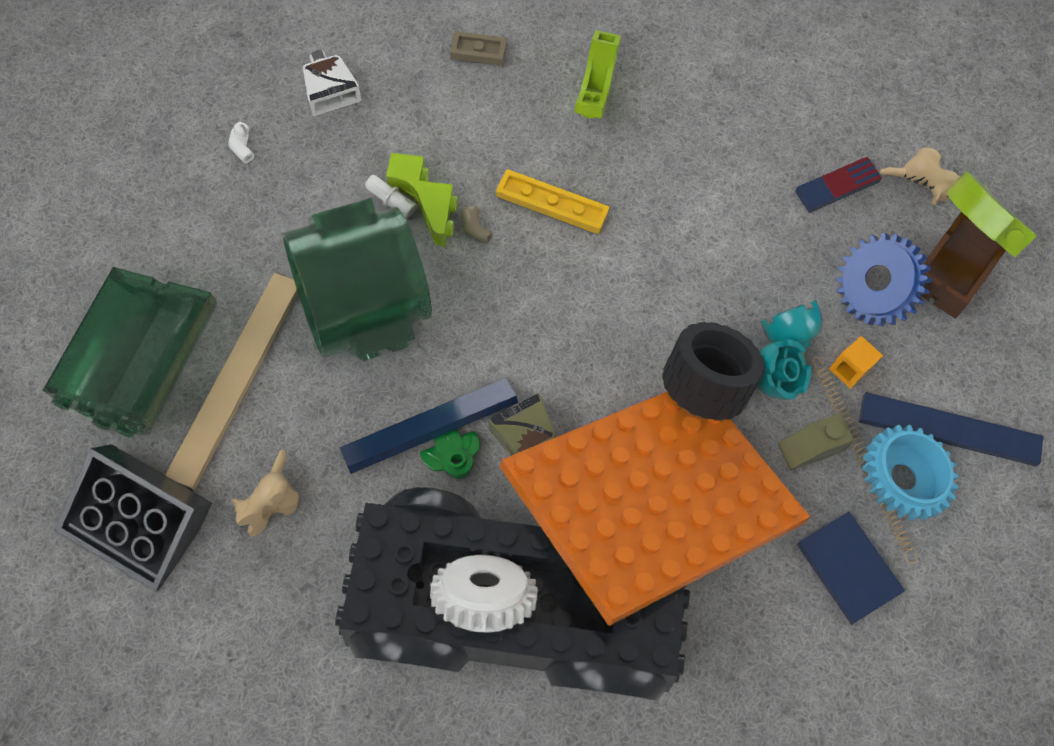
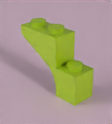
[386,153,458,247]

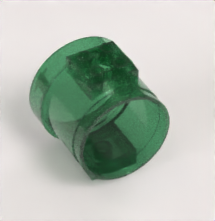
[282,198,432,361]

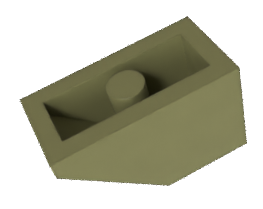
[778,413,854,471]

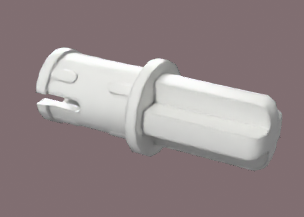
[365,175,418,219]

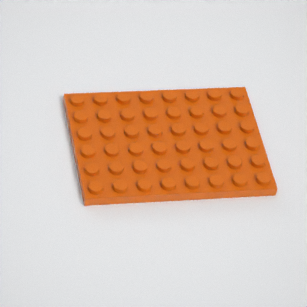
[499,391,810,626]

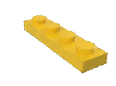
[496,169,610,235]

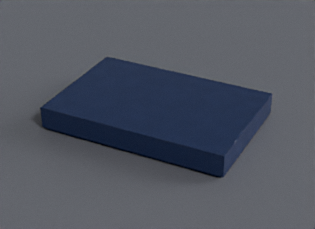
[797,512,905,625]

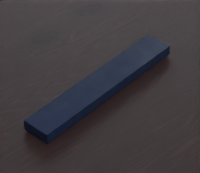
[339,378,518,474]
[858,392,1043,466]

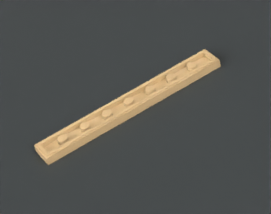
[165,273,302,491]

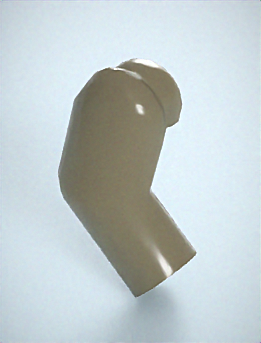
[461,205,492,245]

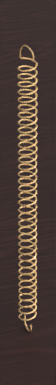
[813,357,918,564]

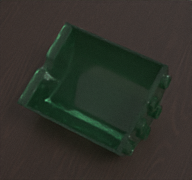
[42,267,217,438]

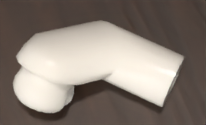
[228,122,254,164]

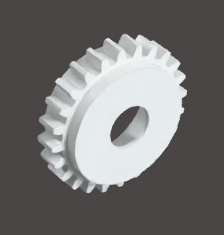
[430,555,538,632]

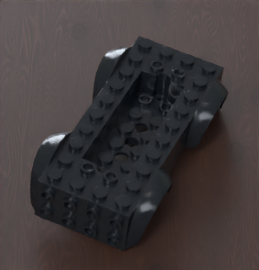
[335,487,690,701]

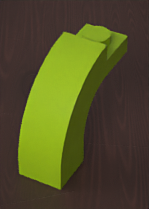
[574,30,622,119]
[946,170,1037,258]

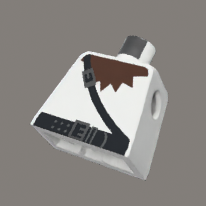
[303,50,361,116]

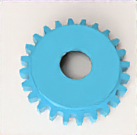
[862,425,959,521]

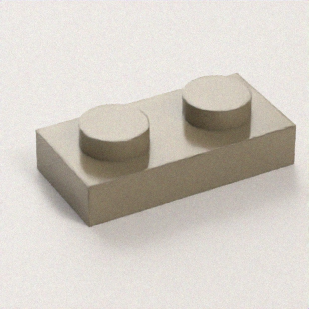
[450,31,507,66]

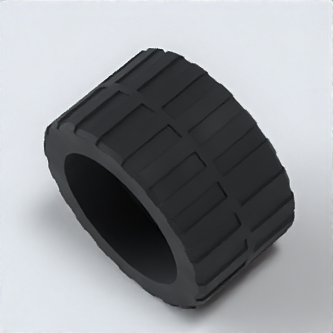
[662,322,765,421]

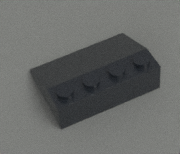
[54,444,212,592]

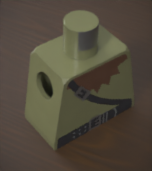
[488,393,556,456]

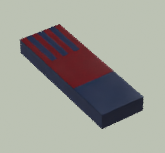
[795,156,882,213]

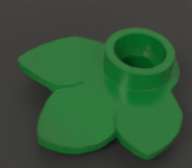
[420,430,480,479]

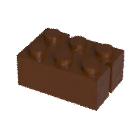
[921,211,1006,319]

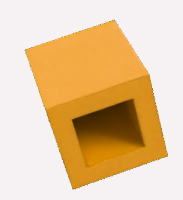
[829,336,884,389]

